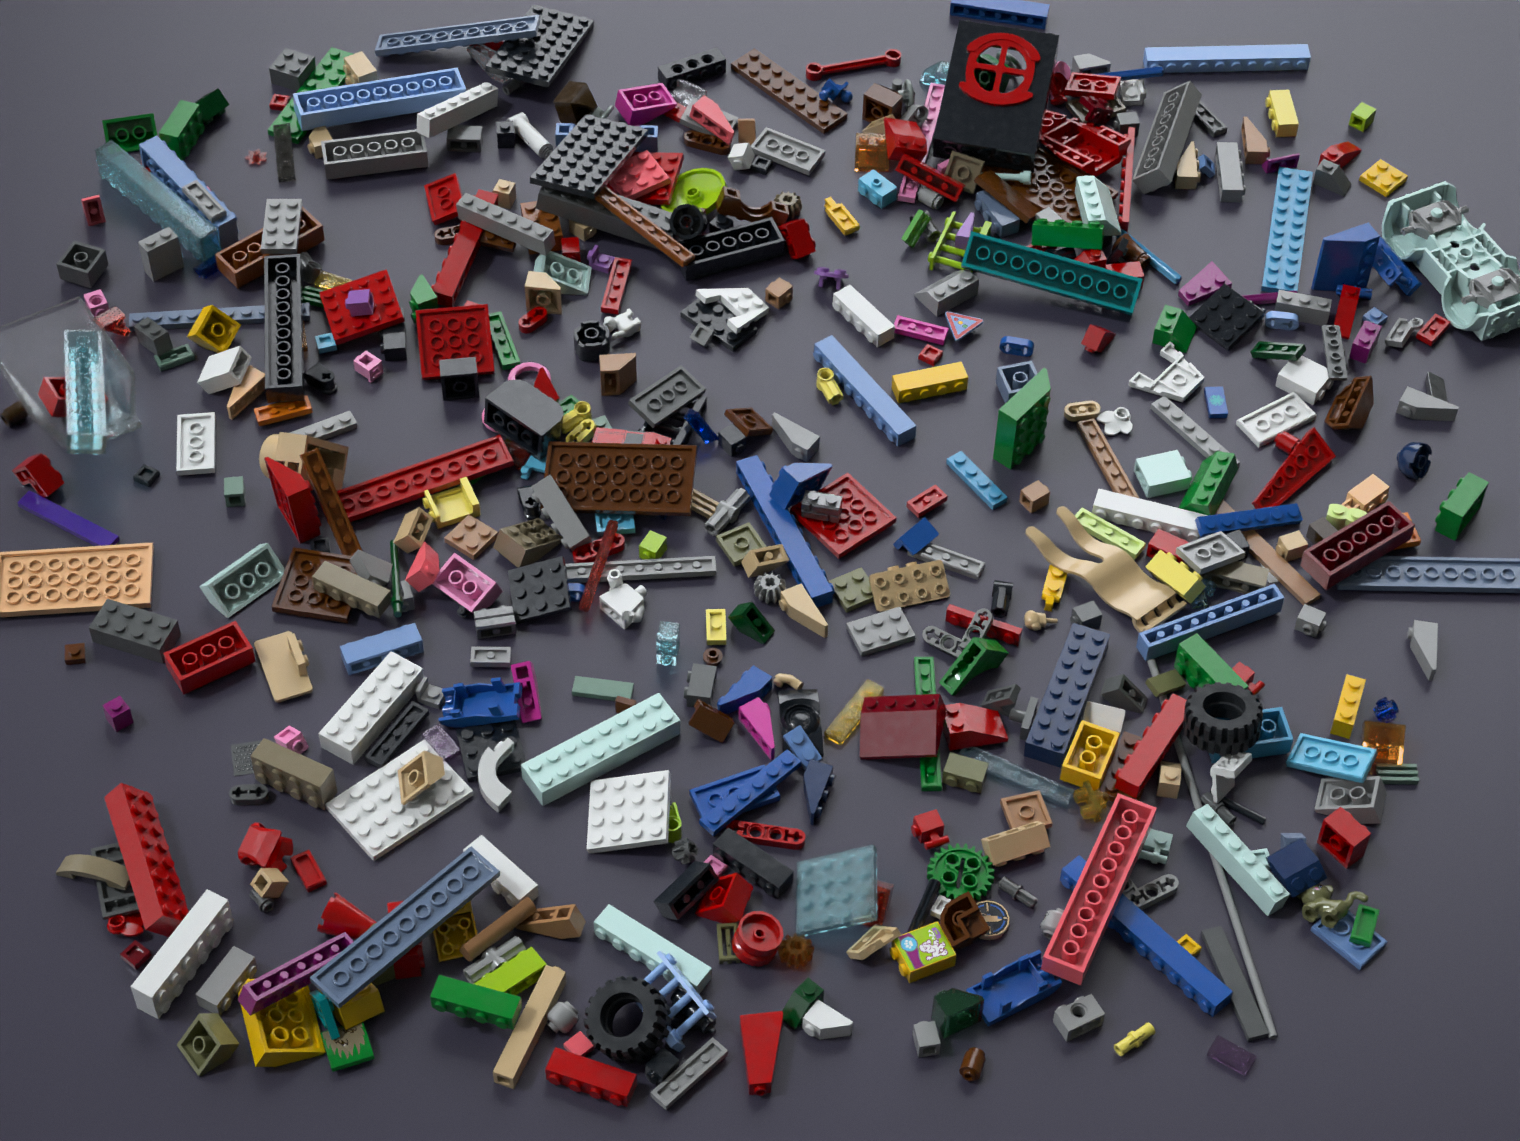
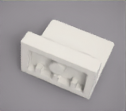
[1210,752,1252,803]

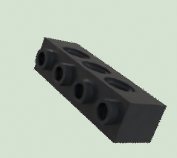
[658,47,726,90]

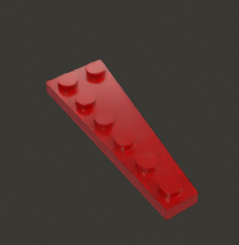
[1252,427,1336,509]

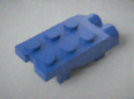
[438,677,522,728]
[966,950,1062,1027]

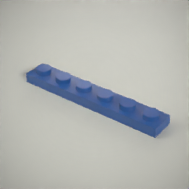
[1195,503,1303,537]
[699,749,801,836]

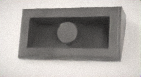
[1425,372,1447,402]

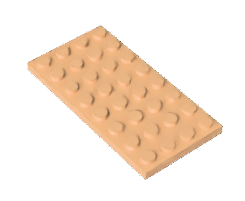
[0,542,154,617]

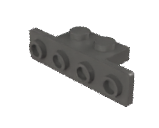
[1321,325,1347,381]

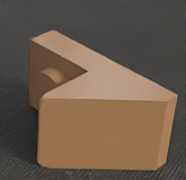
[738,118,756,146]

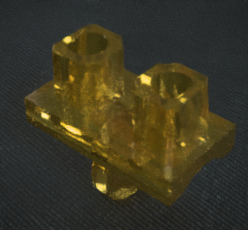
[1073,781,1110,822]

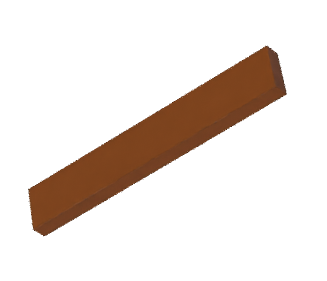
[299,448,362,556]

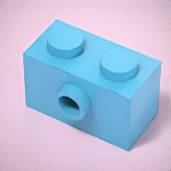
[858,169,897,209]

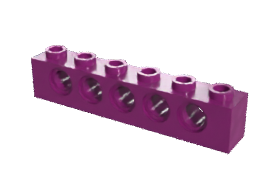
[238,932,354,1016]

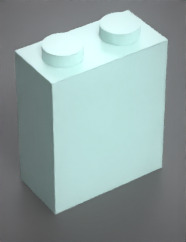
[1134,450,1192,498]

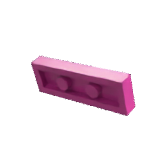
[894,315,949,345]

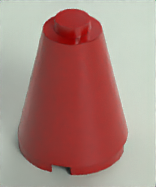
[317,892,377,940]

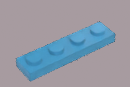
[946,451,1008,510]

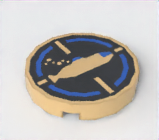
[976,900,1009,940]

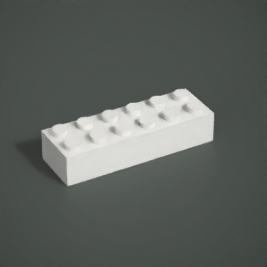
[318,651,424,765]
[130,889,234,1019]

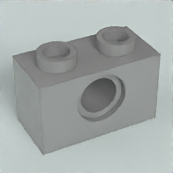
[1053,994,1105,1042]

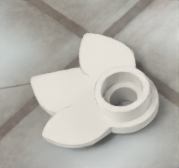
[1097,407,1133,436]

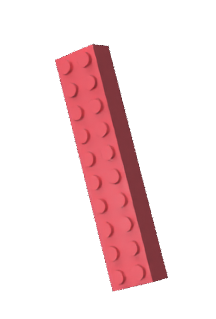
[1041,793,1157,985]

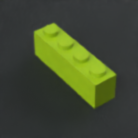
[474,947,547,995]

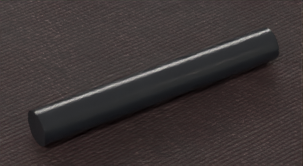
[1210,791,1266,825]

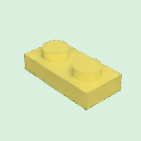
[706,609,726,645]

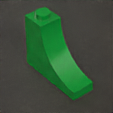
[939,637,1009,696]

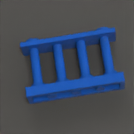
[1373,237,1422,297]

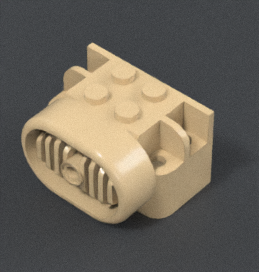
[259,432,349,491]

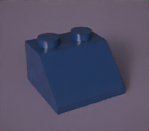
[1266,838,1327,898]

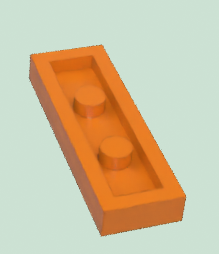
[254,395,313,427]

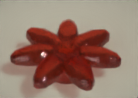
[245,149,267,165]

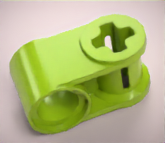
[668,802,682,843]

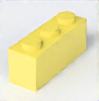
[1265,90,1299,137]
[1146,550,1206,604]

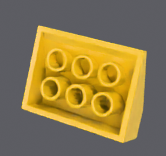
[238,979,325,1067]

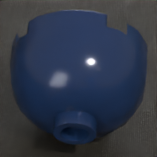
[1396,442,1432,480]

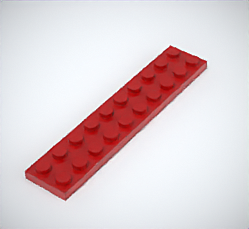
[337,435,514,522]

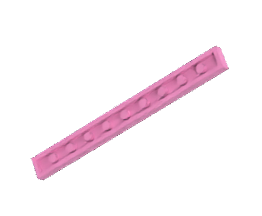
[898,83,945,203]

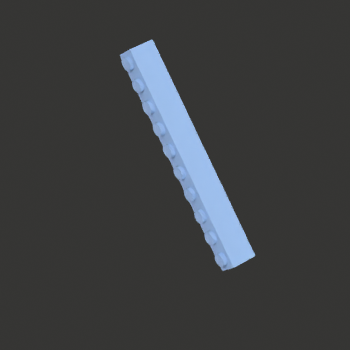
[1143,44,1311,73]

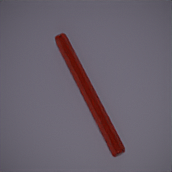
[579,520,618,612]

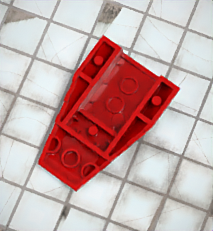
[1040,110,1131,177]

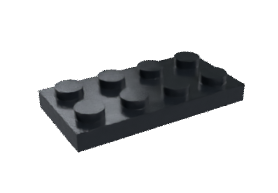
[680,298,757,352]

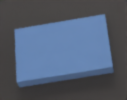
[1311,910,1388,970]

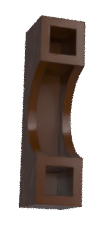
[716,186,789,226]

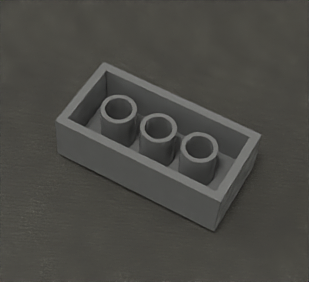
[89,599,181,664]

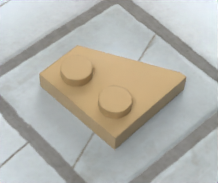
[846,925,901,960]

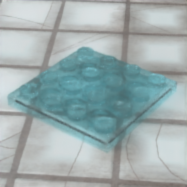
[796,844,877,937]

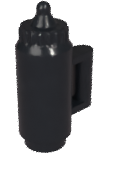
[670,987,716,1034]

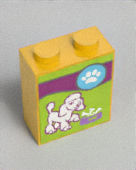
[889,921,956,983]

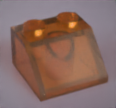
[855,133,889,172]
[1361,721,1406,765]

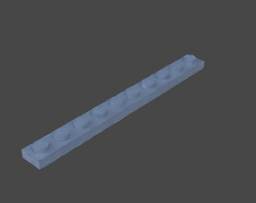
[129,303,310,331]

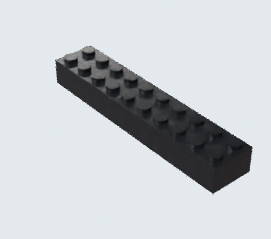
[264,254,305,403]

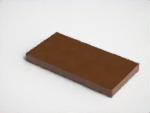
[974,170,1041,223]

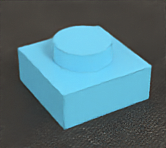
[315,333,337,354]

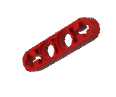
[726,820,806,850]

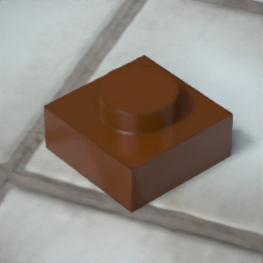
[65,643,86,665]

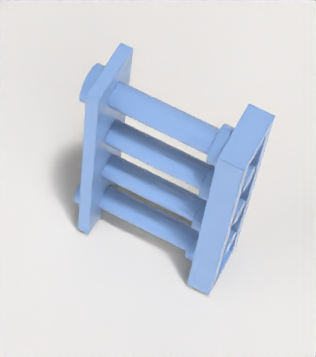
[635,951,717,1052]

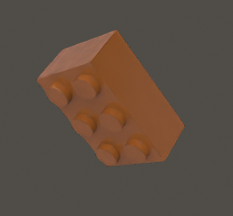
[520,201,563,255]

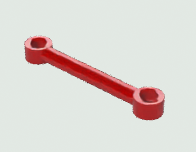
[806,49,901,81]

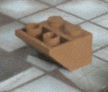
[599,353,637,396]

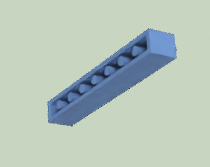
[813,335,916,447]
[1136,584,1284,661]

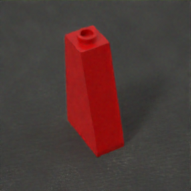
[740,1011,783,1096]

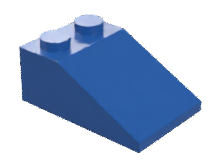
[769,463,833,510]

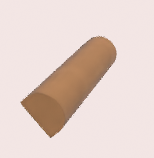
[459,897,537,961]

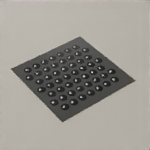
[231,739,269,776]

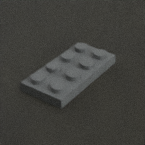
[628,365,706,428]

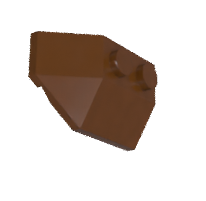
[1324,376,1374,430]

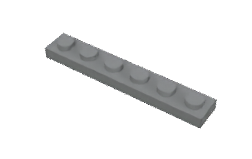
[1150,396,1240,467]

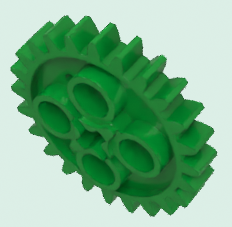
[927,843,994,901]

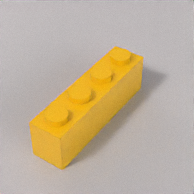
[892,362,968,403]

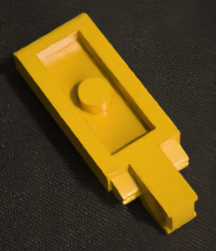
[824,197,860,236]
[1041,564,1068,612]

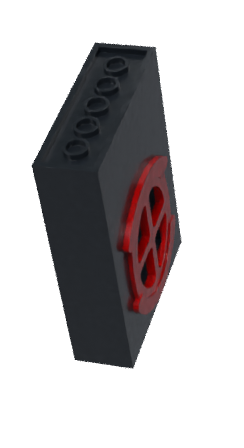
[933,20,1059,173]

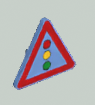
[945,311,983,341]

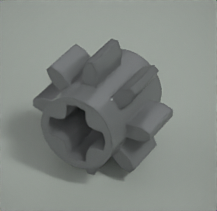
[672,838,698,865]

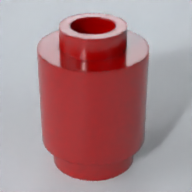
[1274,431,1301,455]

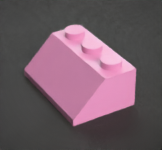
[432,553,503,614]

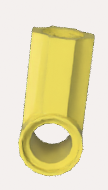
[816,368,843,405]
[562,401,592,434]

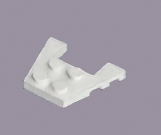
[695,288,769,334]
[1128,342,1204,402]

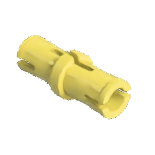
[1114,1022,1156,1056]

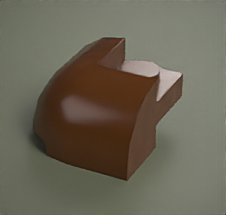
[940,891,990,949]

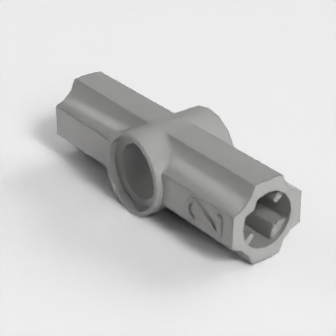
[704,488,750,536]
[463,936,526,984]

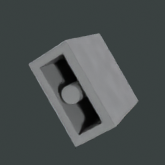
[138,227,184,282]

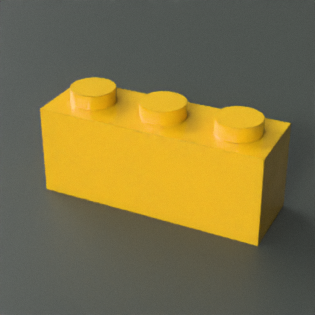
[1330,674,1366,739]

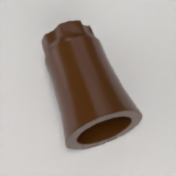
[1112,233,1151,270]

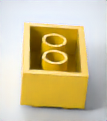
[1060,720,1120,793]

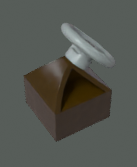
[553,81,614,125]

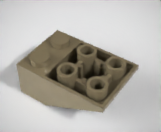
[493,518,563,568]

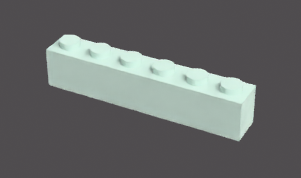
[1186,804,1290,916]
[594,904,712,994]

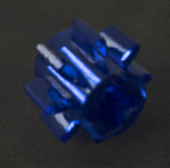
[1374,697,1399,723]

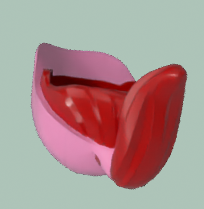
[1050,61,1071,105]

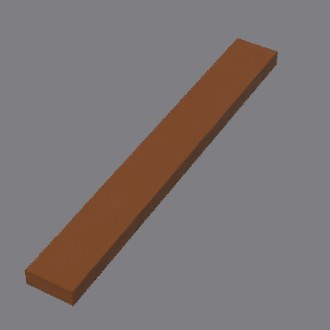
[595,186,695,267]

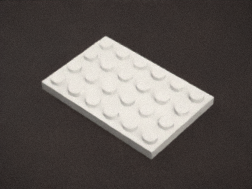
[325,739,473,861]

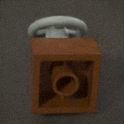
[862,79,915,123]

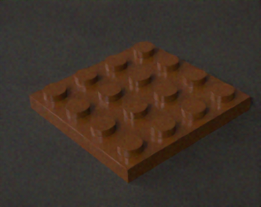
[271,547,357,623]

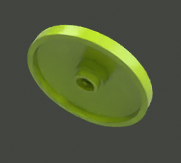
[661,168,727,221]

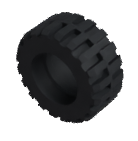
[1183,682,1263,756]
[584,976,671,1064]

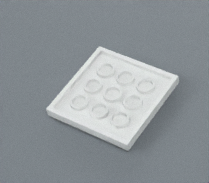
[587,770,671,854]

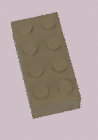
[250,738,337,810]

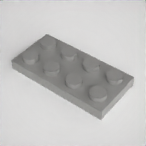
[751,127,825,176]
[261,199,303,254]

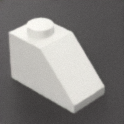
[802,1000,853,1040]

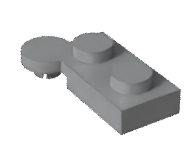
[1385,318,1424,348]

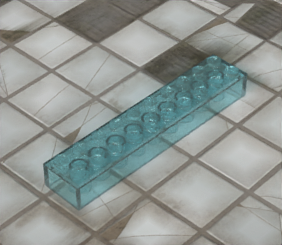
[95,140,221,264]
[63,329,107,455]

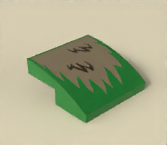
[320,1022,375,1072]

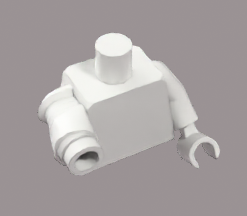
[599,569,647,629]

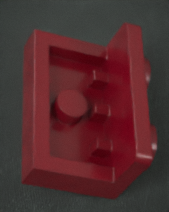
[1079,96,1114,124]

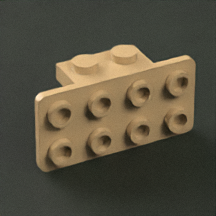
[869,560,950,612]
[254,631,313,702]

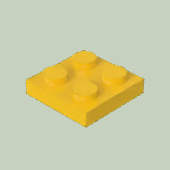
[1359,159,1408,197]

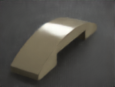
[56,854,131,890]

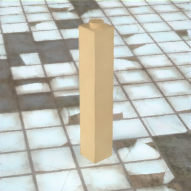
[493,965,566,1089]

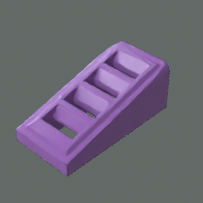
[955,212,975,249]

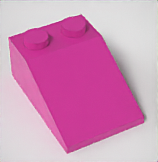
[615,83,677,126]

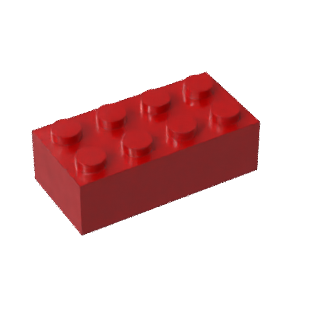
[163,621,256,695]

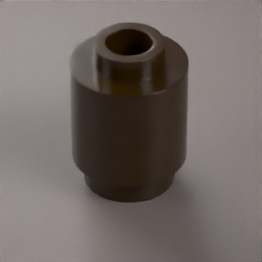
[0,401,29,427]

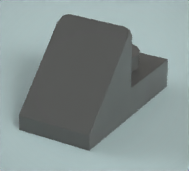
[981,684,1021,717]

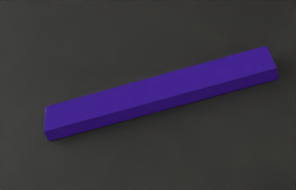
[17,490,120,546]

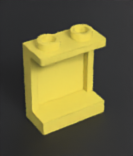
[422,477,481,529]

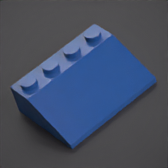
[1311,222,1380,291]

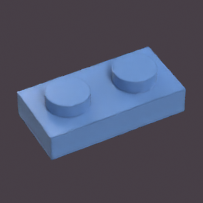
[783,725,822,770]

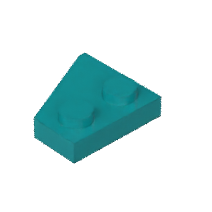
[309,990,340,1040]

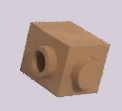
[765,277,793,310]

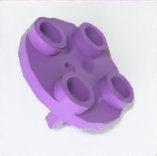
[814,267,849,290]

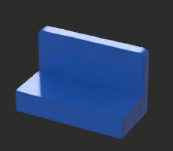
[893,517,939,556]

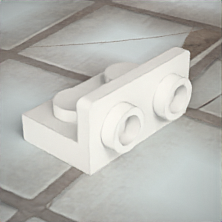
[1119,78,1146,106]

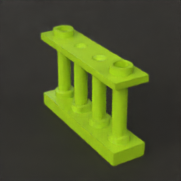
[927,211,992,273]

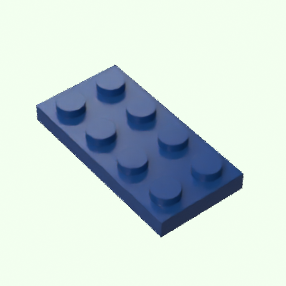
[689,765,780,818]

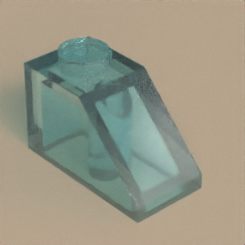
[919,61,950,85]

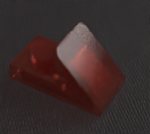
[93,306,131,336]

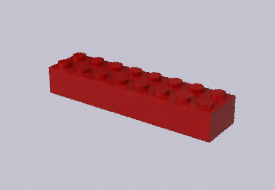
[104,783,189,937]

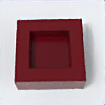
[120,940,152,970]

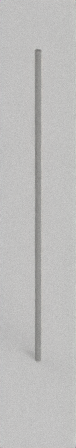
[1147,659,1278,1040]

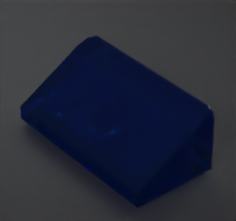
[193,255,219,279]
[684,409,719,443]

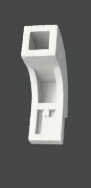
[478,738,514,813]

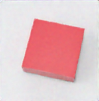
[564,1031,594,1057]

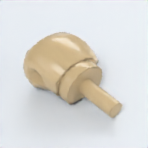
[1024,610,1058,631]

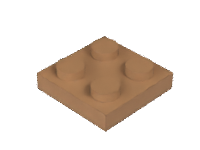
[444,515,498,560]
[1000,790,1052,829]

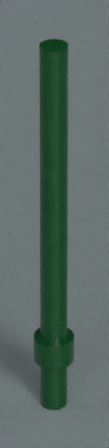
[390,539,403,618]

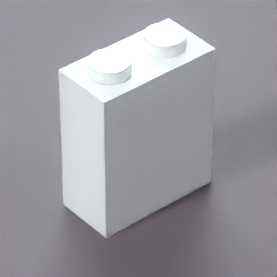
[197,346,252,394]
[1275,356,1334,405]

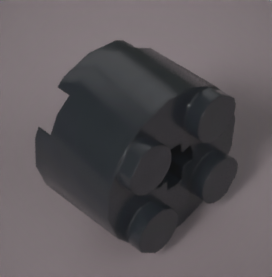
[669,204,707,239]
[574,320,610,362]

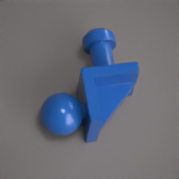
[819,78,853,103]

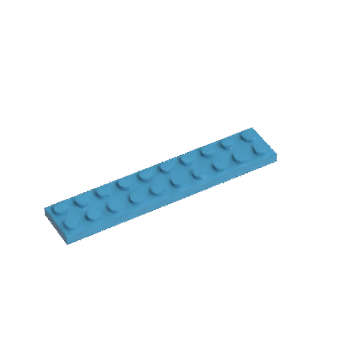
[1261,167,1313,293]

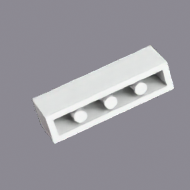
[832,285,895,348]
[463,835,539,907]

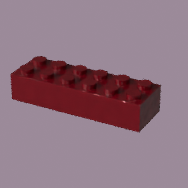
[1300,501,1415,590]

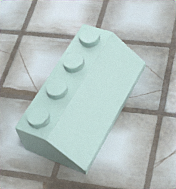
[1075,176,1121,236]
[199,543,285,618]

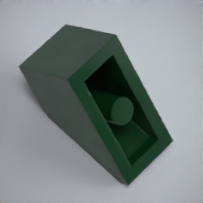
[728,602,775,644]
[782,978,824,1030]

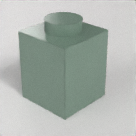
[224,476,246,507]

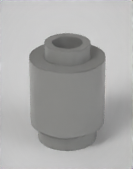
[918,186,944,209]

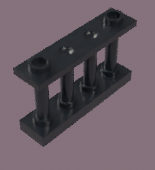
[638,395,707,445]

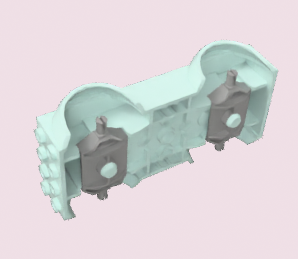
[1381,181,1520,341]

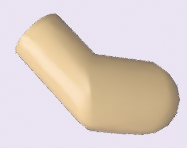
[773,673,804,690]

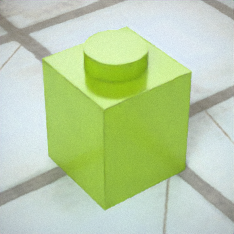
[1349,102,1376,132]
[639,530,667,560]

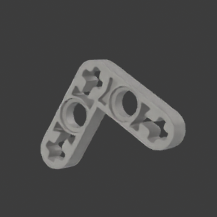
[922,608,994,658]
[1122,874,1179,910]

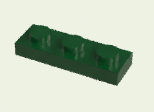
[1250,341,1306,361]

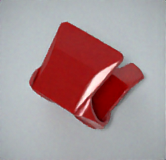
[238,822,293,872]

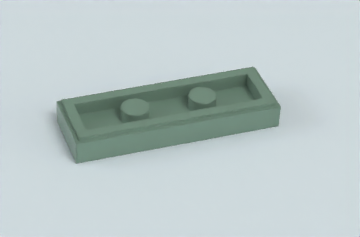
[572,676,634,701]

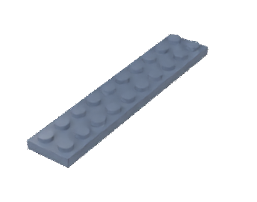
[375,15,540,57]
[1337,556,1520,593]
[310,846,500,1009]

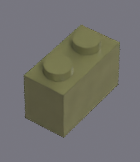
[942,752,989,793]

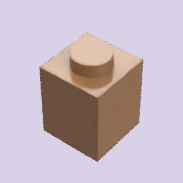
[1019,480,1050,513]

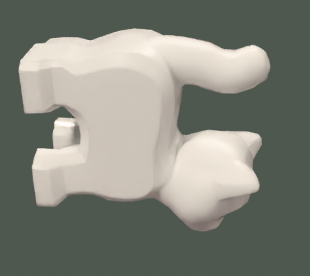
[603,308,641,340]

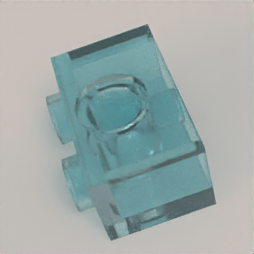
[656,621,680,666]

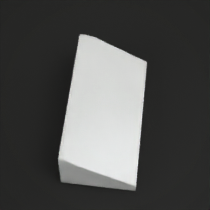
[1083,701,1126,734]

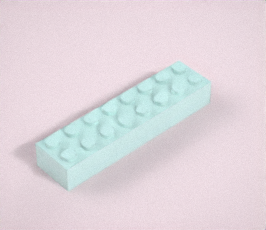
[521,693,680,806]

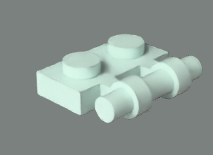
[1138,829,1173,864]

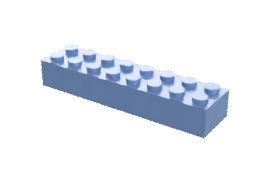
[139,135,239,250]

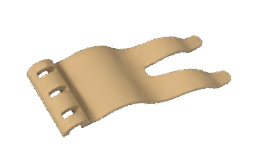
[1025,506,1187,633]

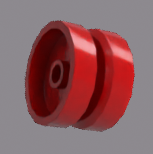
[732,911,784,966]

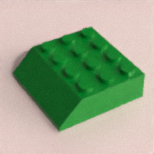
[993,368,1051,470]

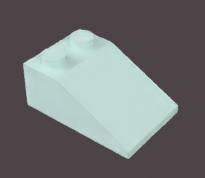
[534,251,592,295]

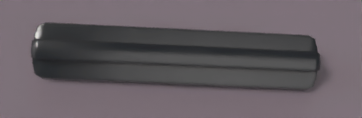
[908,878,941,932]

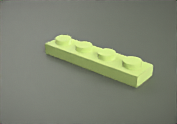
[1075,508,1146,559]

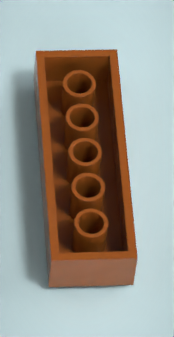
[215,206,325,289]

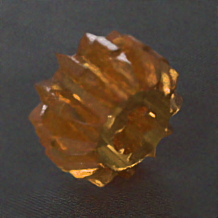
[778,932,814,969]

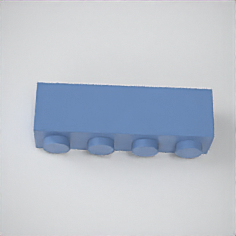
[340,623,424,675]

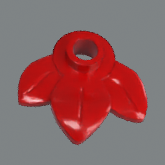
[107,913,144,937]

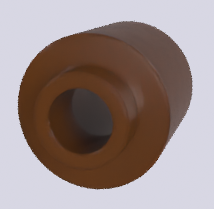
[959,1047,986,1081]

